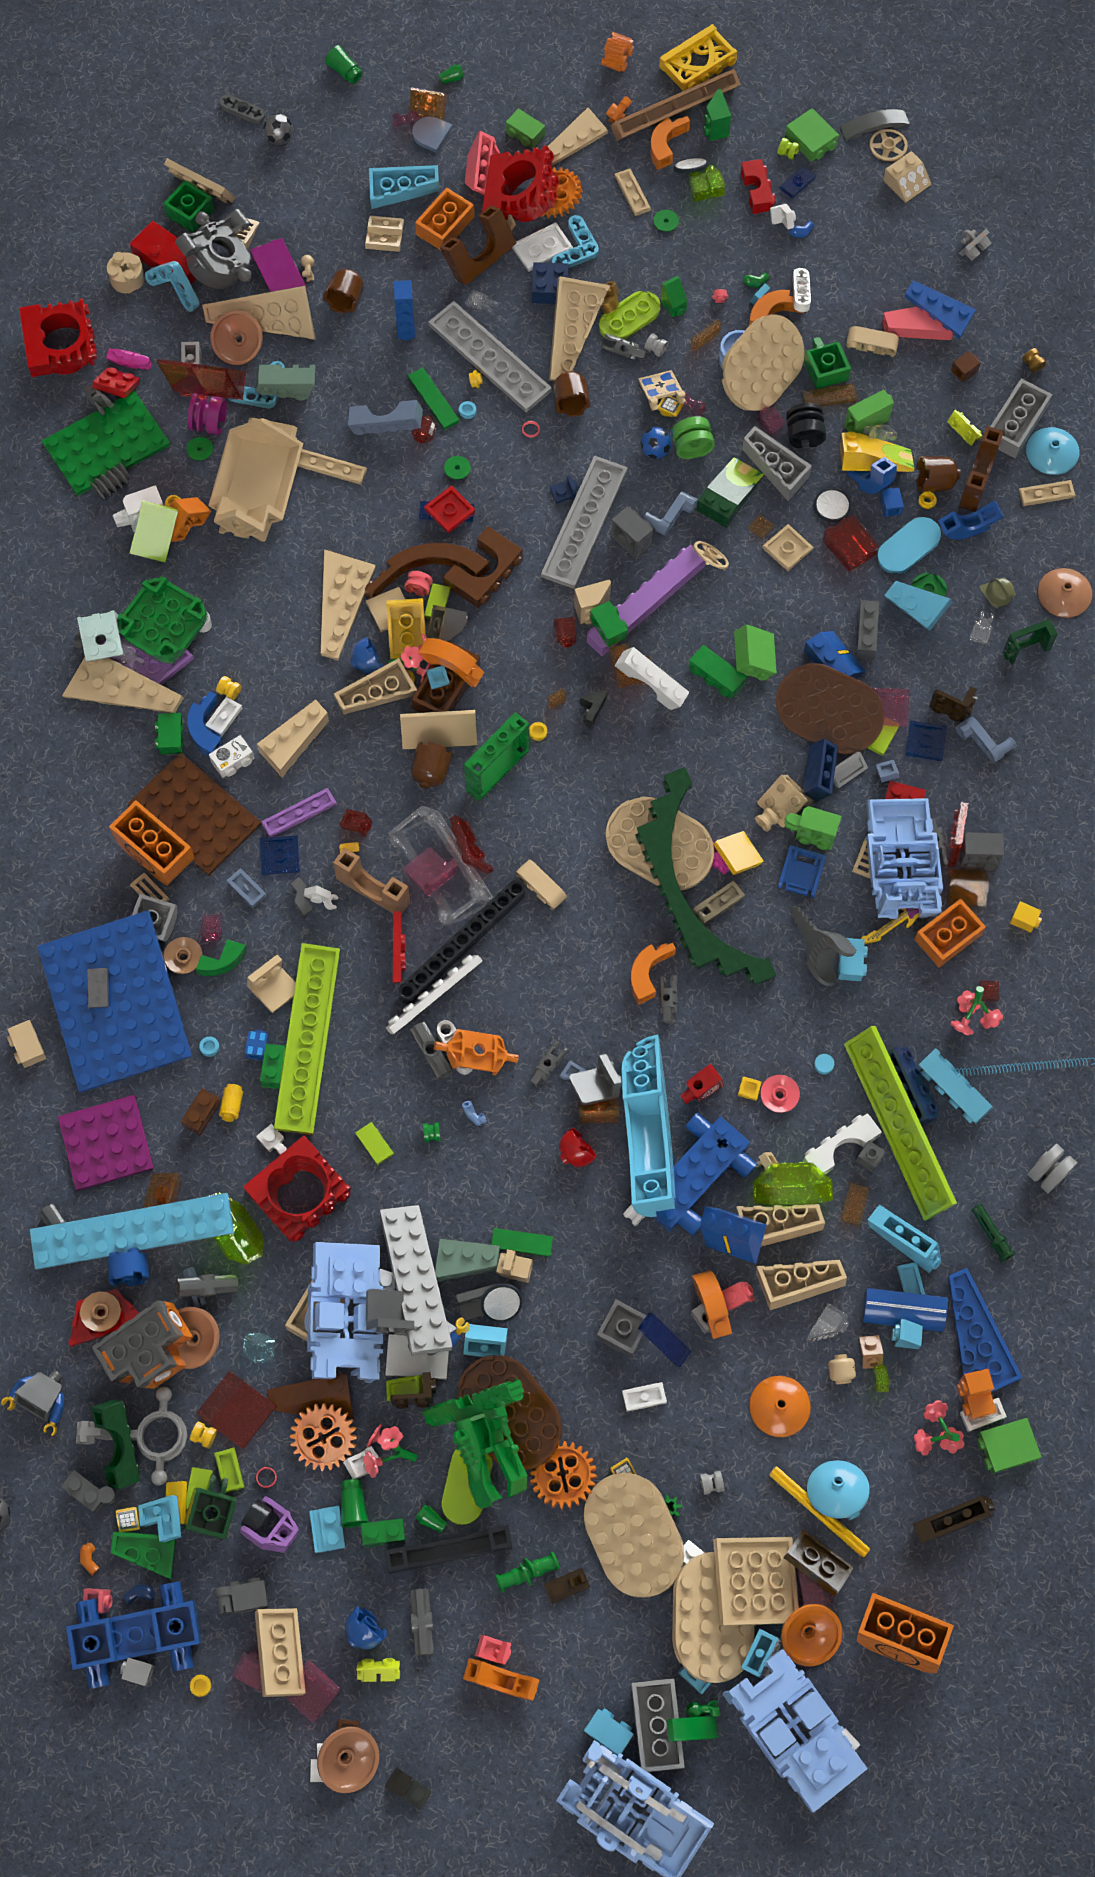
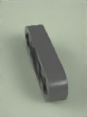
[220,95,265,124]

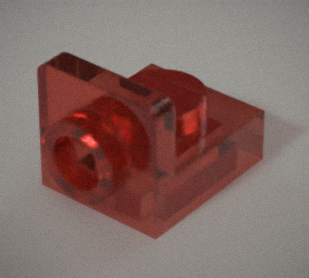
[339,809,373,837]

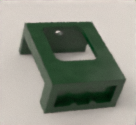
[1003,619,1058,665]

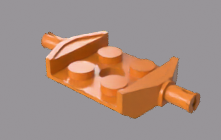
[434,1029,519,1075]

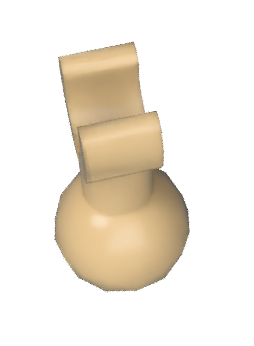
[301,255,314,282]

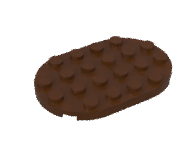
[776,663,885,754]
[456,1355,562,1471]

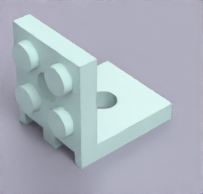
[77,610,124,662]

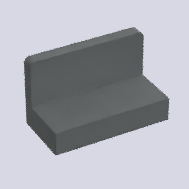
[456,1284,495,1321]

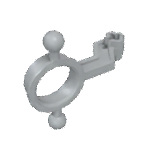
[76,1386,188,1486]

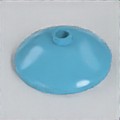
[1026,427,1079,475]
[807,1460,869,1518]

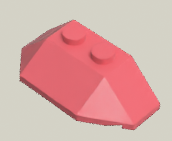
[465,131,500,195]

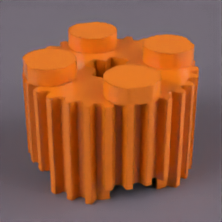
[601,32,634,72]

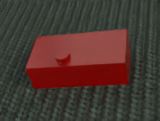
[130,220,196,289]

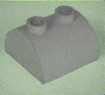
[132,894,177,942]

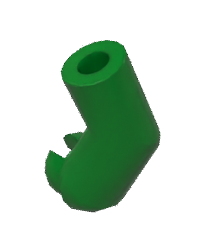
[743,272,769,288]

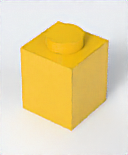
[1010,901,1042,933]

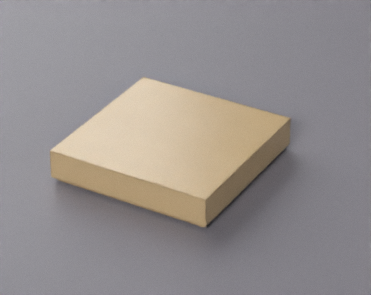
[762,524,814,571]
[366,587,405,632]

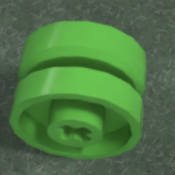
[671,416,715,459]

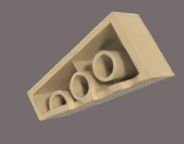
[334,658,417,714]
[257,700,329,778]
[735,1204,825,1247]
[756,1260,847,1310]

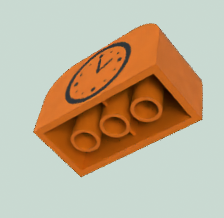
[109,800,195,886]
[857,1593,954,1674]

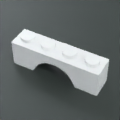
[615,647,689,710]
[803,1113,882,1180]

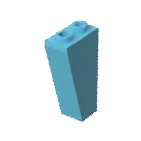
[868,1205,941,1273]

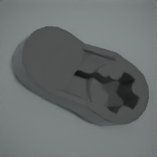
[290,877,313,916]

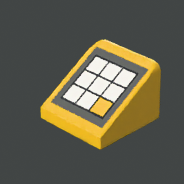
[658,396,684,417]
[610,1458,637,1475]
[116,1507,140,1532]

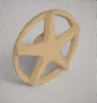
[869,129,908,162]
[692,541,729,571]

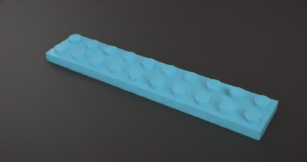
[30,1193,234,1270]

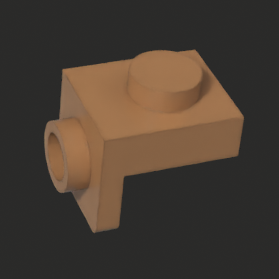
[859,1335,884,1369]

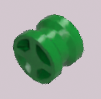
[423,1122,440,1143]

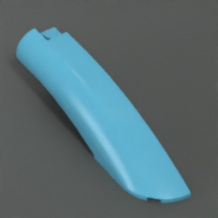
[622,1034,676,1217]

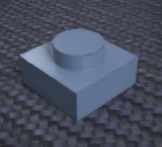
[876,760,899,783]

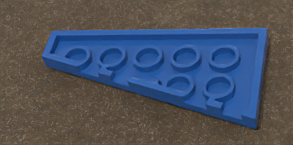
[948,1268,1023,1393]

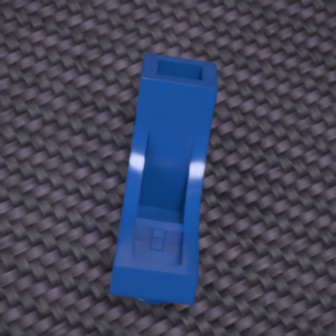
[847,457,897,494]
[938,501,1004,540]
[188,691,223,757]

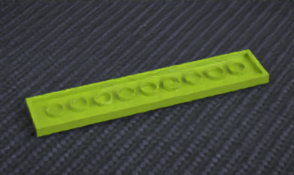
[274,943,340,1135]
[844,1026,957,1221]

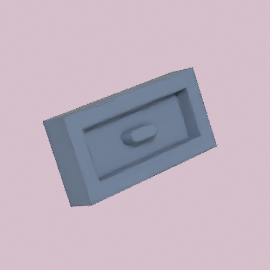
[226,868,267,908]

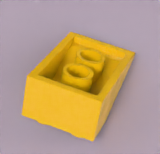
[386,598,426,659]

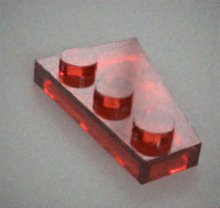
[947,802,969,868]
[449,815,494,874]

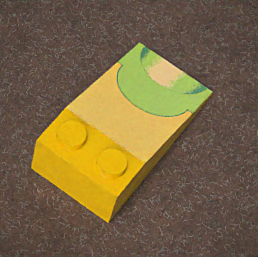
[840,432,914,472]

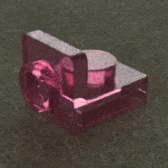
[755,406,786,435]
[201,914,222,941]

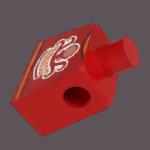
[680,1063,725,1104]

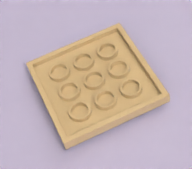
[713,1537,799,1626]

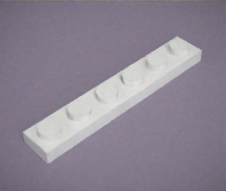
[386,955,482,1034]

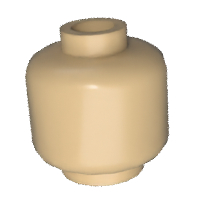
[828,1354,856,1384]

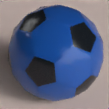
[640,427,672,459]

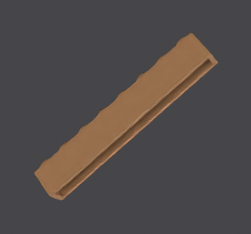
[610,69,741,141]

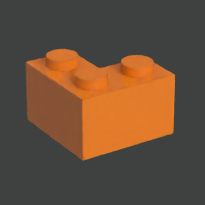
[170,497,211,542]
[957,1368,996,1421]

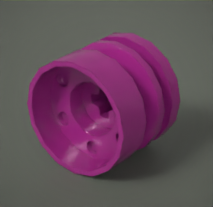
[187,393,227,436]

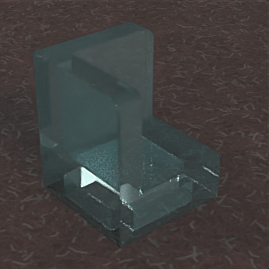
[243,1332,275,1363]

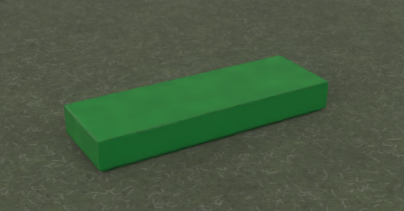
[491,1228,553,1257]
[667,1716,718,1742]

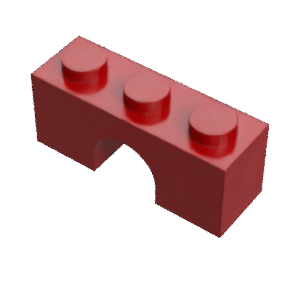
[740,159,776,214]

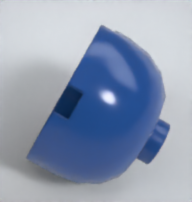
[350,637,383,675]
[345,1606,387,1650]

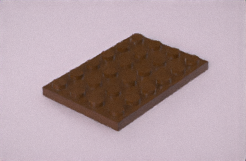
[128,752,262,876]

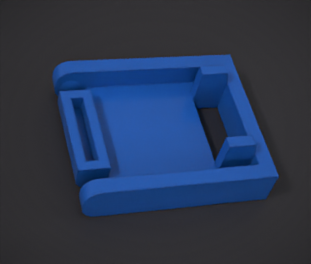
[778,845,826,898]

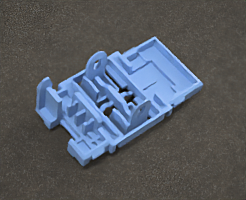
[866,798,943,919]

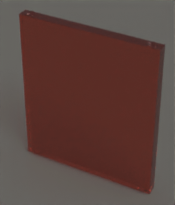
[196,1371,277,1449]

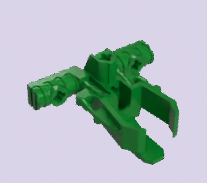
[422,1379,527,1509]

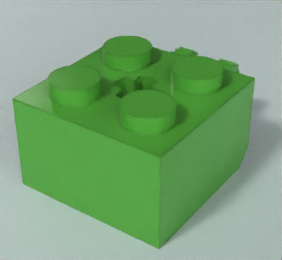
[784,806,842,850]

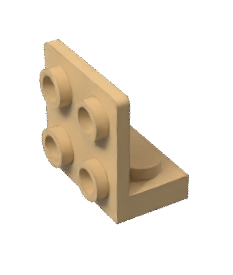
[757,775,814,827]
[247,955,296,1013]

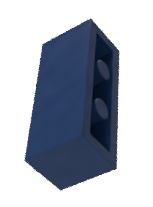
[803,738,838,801]

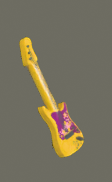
[861,908,919,944]

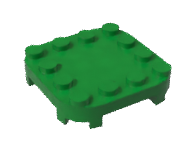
[117,576,208,664]

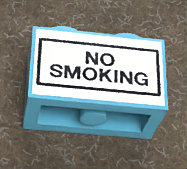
[741,1629,782,1680]

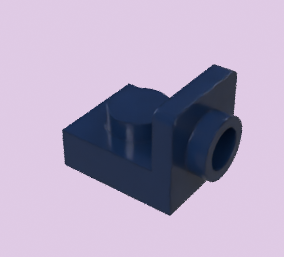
[550,475,578,504]

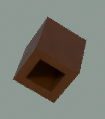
[951,351,981,382]

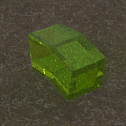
[873,1365,890,1392]

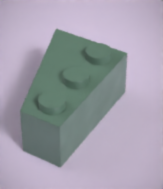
[255,365,315,401]
[435,1239,500,1282]

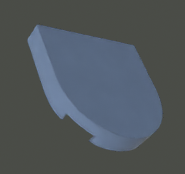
[412,117,452,153]

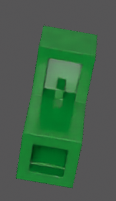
[196,940,247,976]

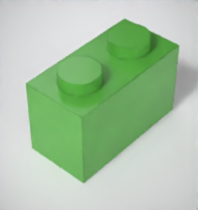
[506,108,545,149]

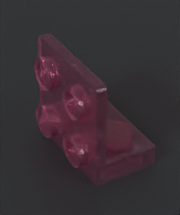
[872,688,910,727]
[403,847,458,896]
[284,1660,342,1722]

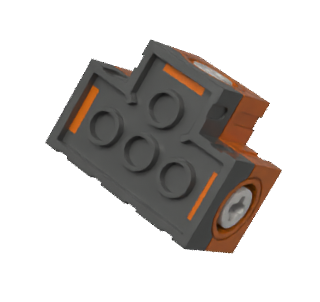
[92,1300,193,1389]

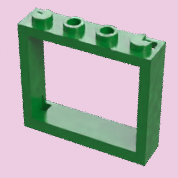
[464,712,529,802]

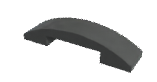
[840,109,910,141]

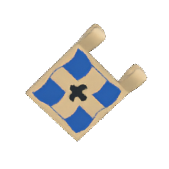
[638,370,686,411]

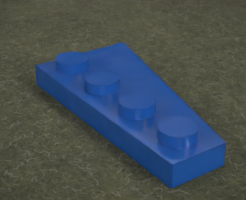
[904,280,976,340]

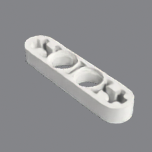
[792,268,811,312]

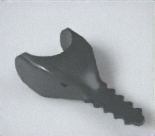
[790,906,857,986]

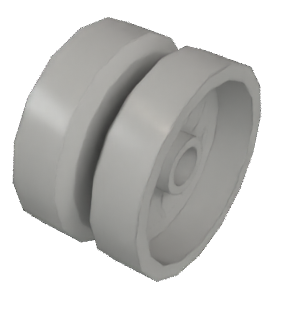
[1027,1144,1078,1194]

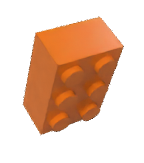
[415,187,475,251]
[914,899,986,968]

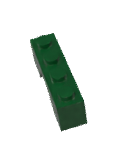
[91,1400,140,1489]

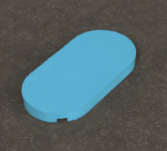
[878,517,941,574]

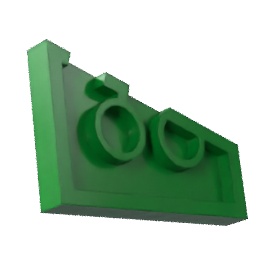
[111,1532,176,1580]

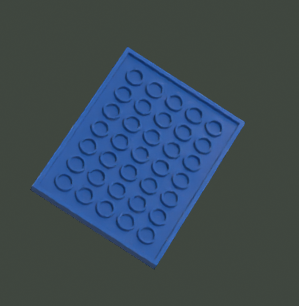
[38,910,192,1092]

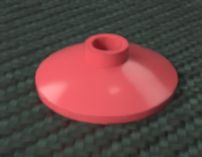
[760,1075,800,1113]

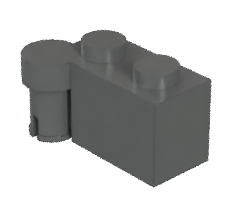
[61,1470,116,1515]
[214,1577,269,1615]

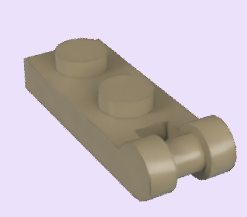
[692,881,745,926]

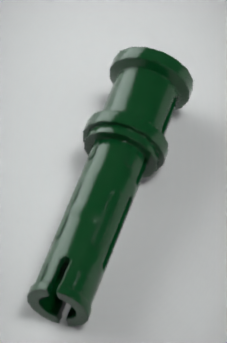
[971,1204,1016,1263]

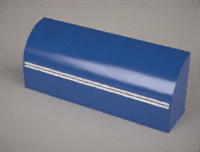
[863,1288,948,1332]

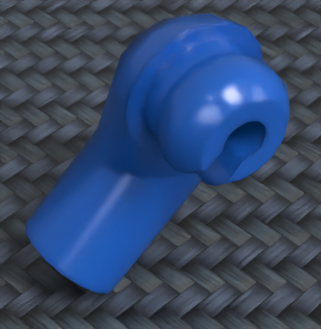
[789,221,814,238]

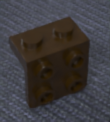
[929,686,978,722]
[390,1372,437,1409]

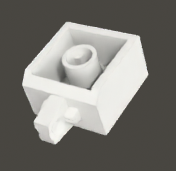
[113,485,164,532]

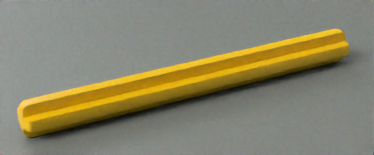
[770,1467,870,1557]

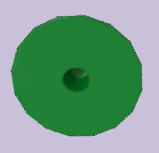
[653,210,679,232]
[186,437,213,461]
[444,456,471,480]

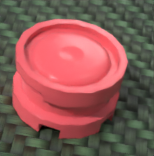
[404,571,433,597]

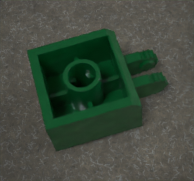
[182,1474,237,1540]

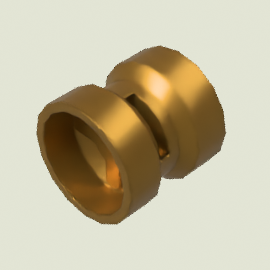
[1022,348,1047,373]

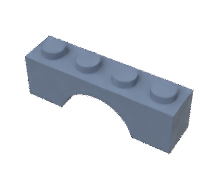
[348,400,423,435]

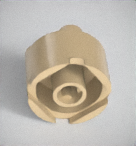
[107,252,145,293]

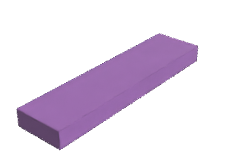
[261,788,337,838]

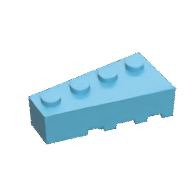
[369,165,439,209]
[919,1048,993,1124]

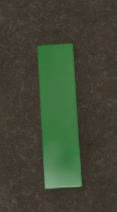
[408,367,459,430]

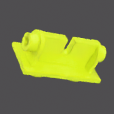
[948,410,983,446]
[357,1658,400,1682]

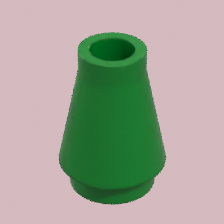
[438,64,465,84]
[415,1504,447,1533]

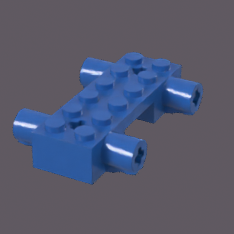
[653,1113,758,1236]
[66,1581,202,1689]

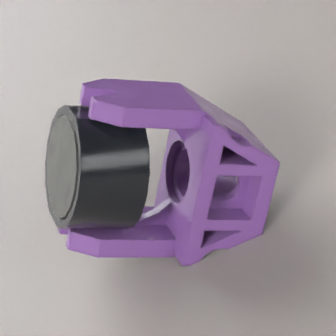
[240,1496,299,1553]

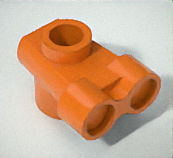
[605,96,632,123]

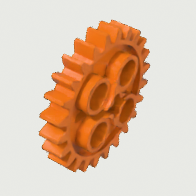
[530,167,583,218]
[290,1402,357,1471]
[530,1441,597,1510]

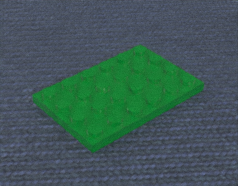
[42,391,171,496]

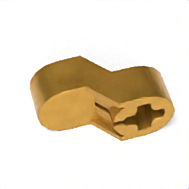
[601,281,619,314]

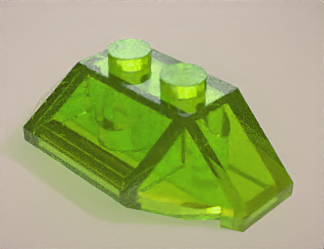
[753,1162,833,1205]
[210,1192,264,1265]

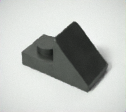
[579,690,608,728]
[385,1768,432,1811]

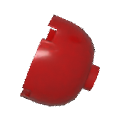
[559,1128,596,1168]

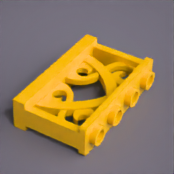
[659,24,738,92]

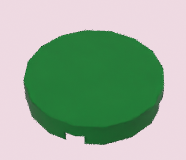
[911,573,947,597]

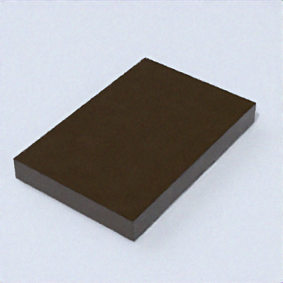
[783,1529,854,1597]

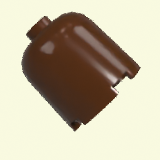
[323,269,364,314]
[554,371,590,417]
[916,456,961,492]
[411,742,453,789]

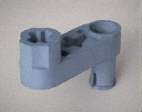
[643,491,698,536]
[955,717,1017,763]

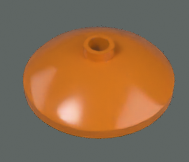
[749,1376,811,1437]
[781,1604,843,1667]

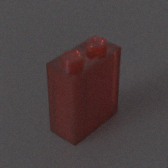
[823,515,880,572]

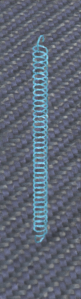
[956,1058,1095,1076]

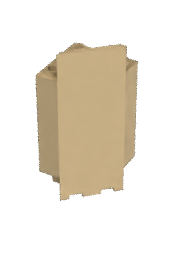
[208,418,303,542]

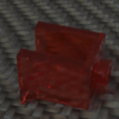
[553,617,576,648]

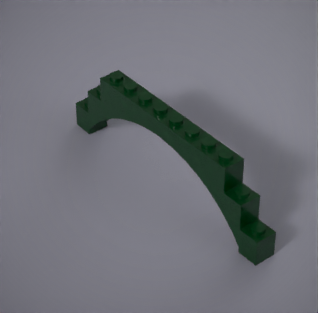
[635,767,776,986]

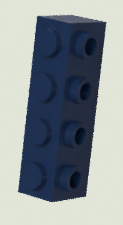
[888,1047,940,1126]

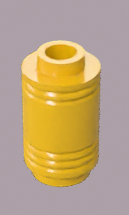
[219,1084,243,1122]

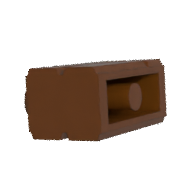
[181,1088,221,1136]

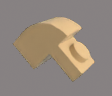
[496,1249,533,1283]

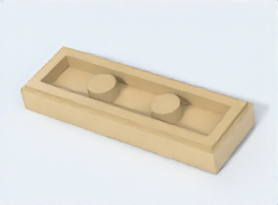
[615,169,651,216]
[1018,480,1076,506]

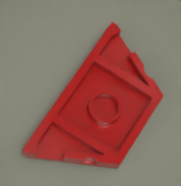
[393,911,406,983]
[68,1289,139,1347]

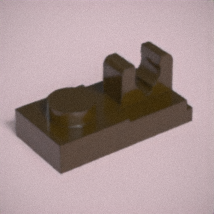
[544,1568,590,1604]

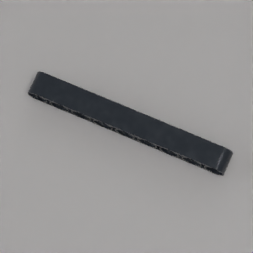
[398,880,525,1004]

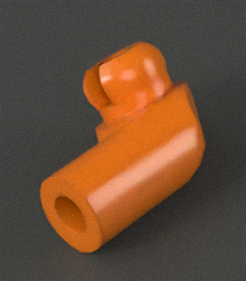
[80,1543,100,1576]

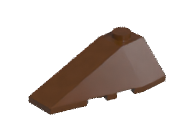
[267,1374,353,1421]

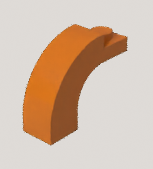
[650,116,690,170]
[749,290,804,326]
[418,638,484,687]
[630,942,676,1005]
[691,1270,733,1339]
[463,1658,539,1701]

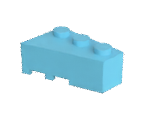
[884,581,953,631]

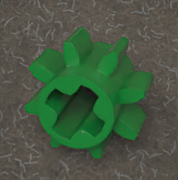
[664,1494,682,1517]

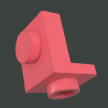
[722,1282,755,1311]
[83,1588,112,1613]
[475,1635,511,1664]

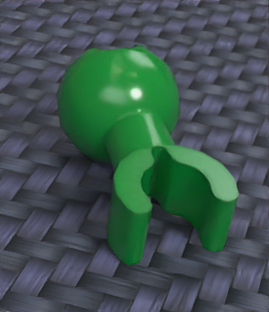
[686,1700,720,1718]

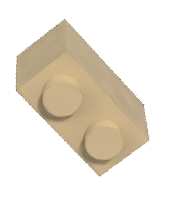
[7,1020,46,1068]

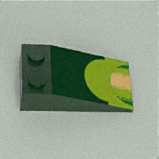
[696,457,764,528]

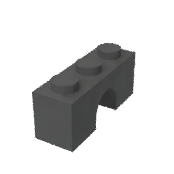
[856,600,879,660]

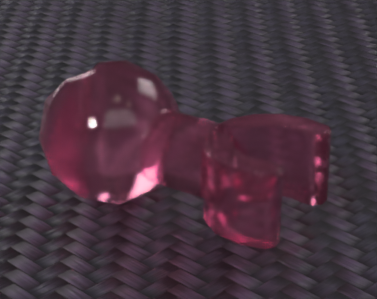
[392,111,419,127]
[684,392,705,414]

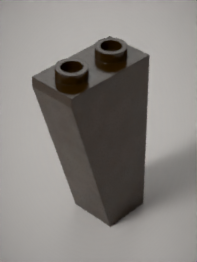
[913,1495,996,1544]

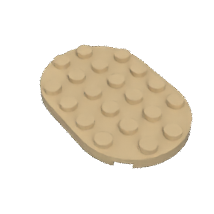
[722,315,804,411]
[606,797,714,891]
[584,1473,685,1598]
[672,1552,754,1683]

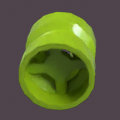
[777,138,800,160]

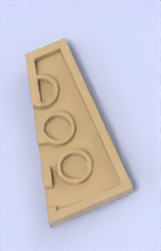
[548,108,608,166]

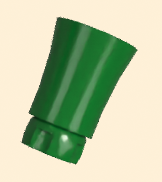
[325,45,363,84]
[340,1479,369,1528]

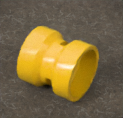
[216,676,242,701]
[189,1421,217,1449]

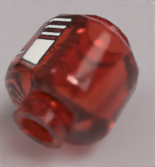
[411,416,437,444]

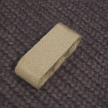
[846,326,899,357]
[515,860,567,910]

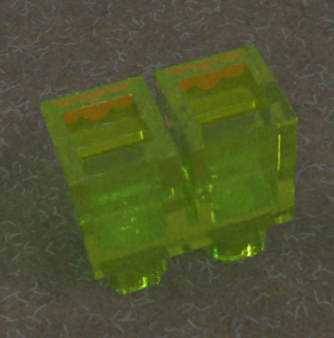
[689,165,726,202]

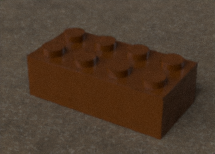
[412,641,481,713]

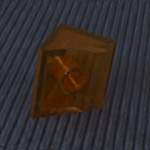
[410,88,448,120]
[948,868,989,907]
[578,1098,619,1124]
[143,1173,182,1208]

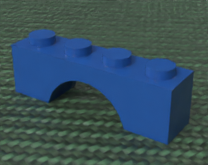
[393,280,415,340]

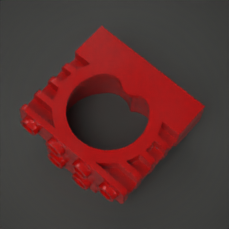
[482,145,559,222]
[19,298,97,377]
[243,1136,351,1243]

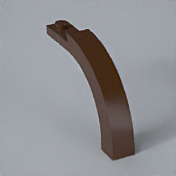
[365,543,490,599]

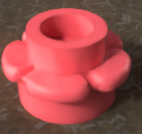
[711,289,729,303]

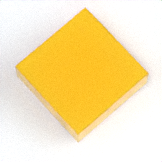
[738,1077,762,1101]

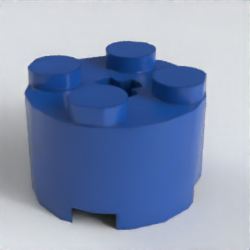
[107,1248,150,1287]

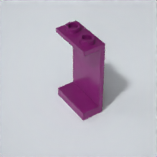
[250,238,308,295]

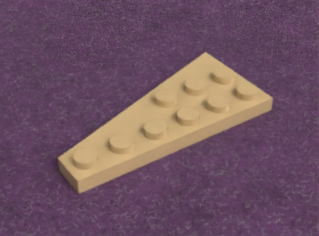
[549,277,610,382]
[202,286,315,340]
[321,550,376,660]
[62,657,184,713]

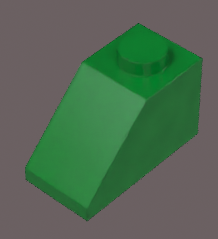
[661,276,688,317]

